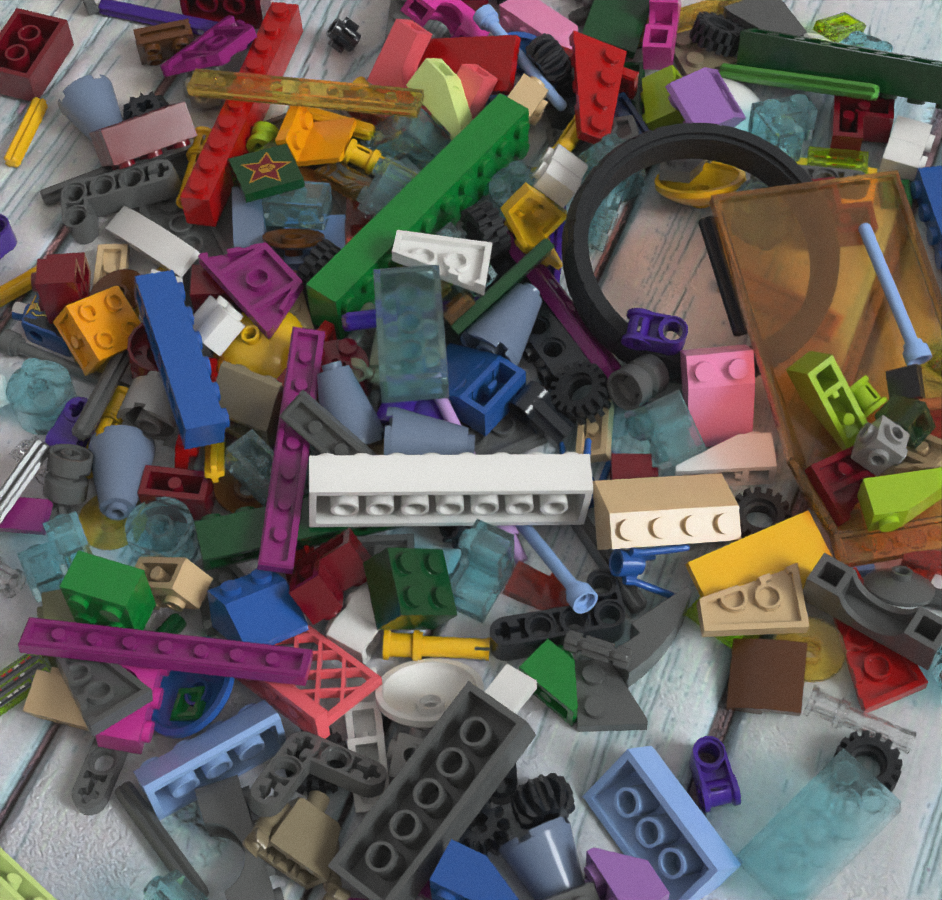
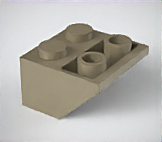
[216,360,283,450]

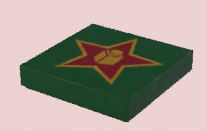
[228,144,305,203]

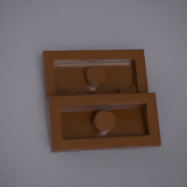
[726,638,808,716]

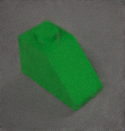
[519,639,578,727]

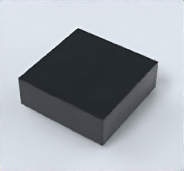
[885,364,926,405]

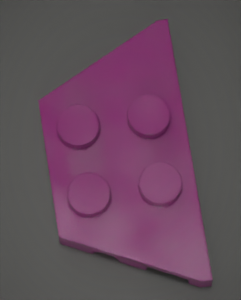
[160,15,257,77]
[198,242,304,339]

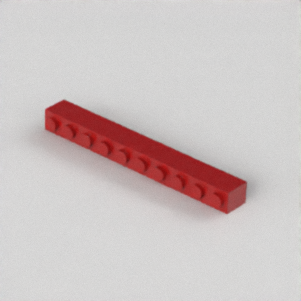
[180,2,303,227]

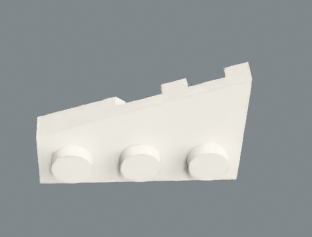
[392,230,492,295]

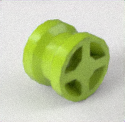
[246,121,279,153]

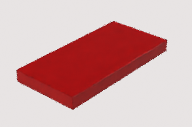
[418,35,521,95]

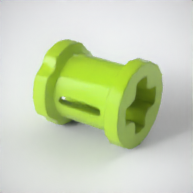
[850,375,888,418]

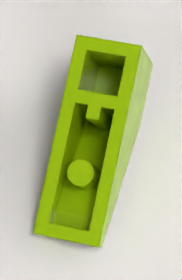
[785,351,868,450]
[857,467,942,532]

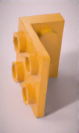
[275,100,357,166]
[53,285,141,376]

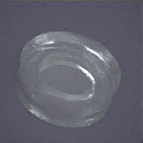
[611,436,644,454]

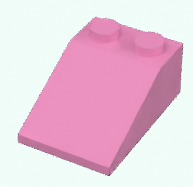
[680,344,755,449]

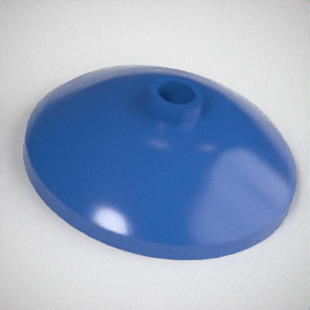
[151,637,235,739]

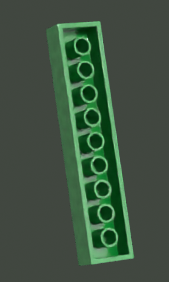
[306,93,530,340]

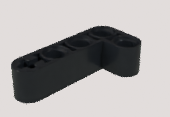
[490,569,626,661]

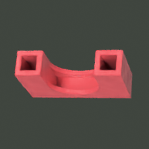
[367,19,498,142]

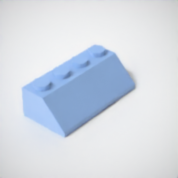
[133,699,287,821]
[582,746,741,900]

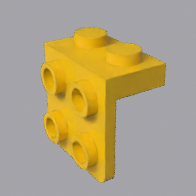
[500,182,567,270]

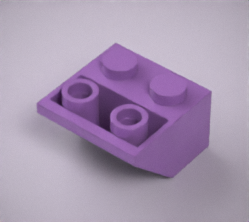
[665,67,746,127]
[584,847,670,900]

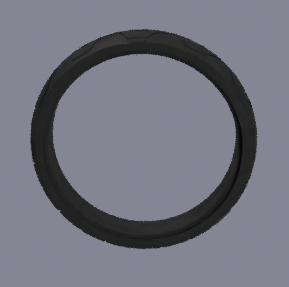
[562,123,839,385]

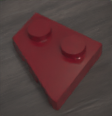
[804,446,876,527]

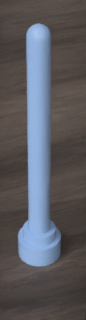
[473,4,567,111]
[858,223,933,366]
[515,525,598,614]

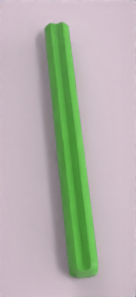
[719,63,880,101]

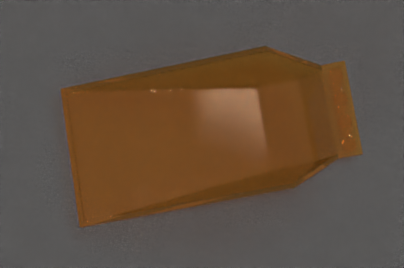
[709,170,942,567]

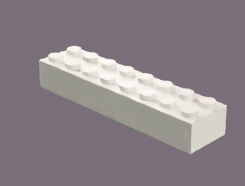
[309,452,593,527]

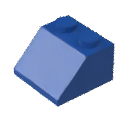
[207,569,309,645]

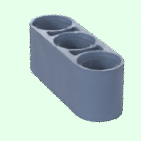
[232,186,266,248]

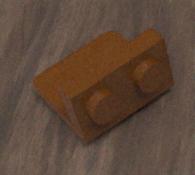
[133,18,194,66]

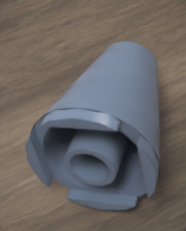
[58,74,123,142]
[460,283,542,366]
[317,360,385,444]
[384,407,475,455]
[88,425,156,520]
[499,816,584,900]

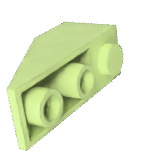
[406,58,473,140]

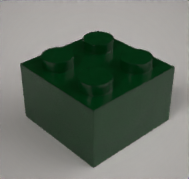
[363,547,457,630]

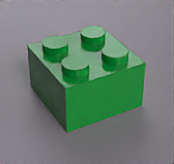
[59,550,156,630]

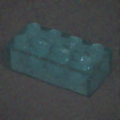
[373,265,449,403]
[736,748,901,900]

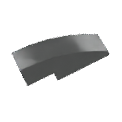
[611,587,692,688]

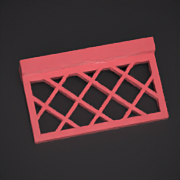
[236,625,382,739]

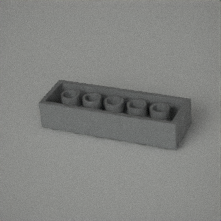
[328,681,536,900]

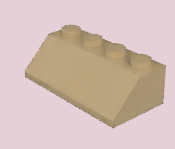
[593,473,741,550]

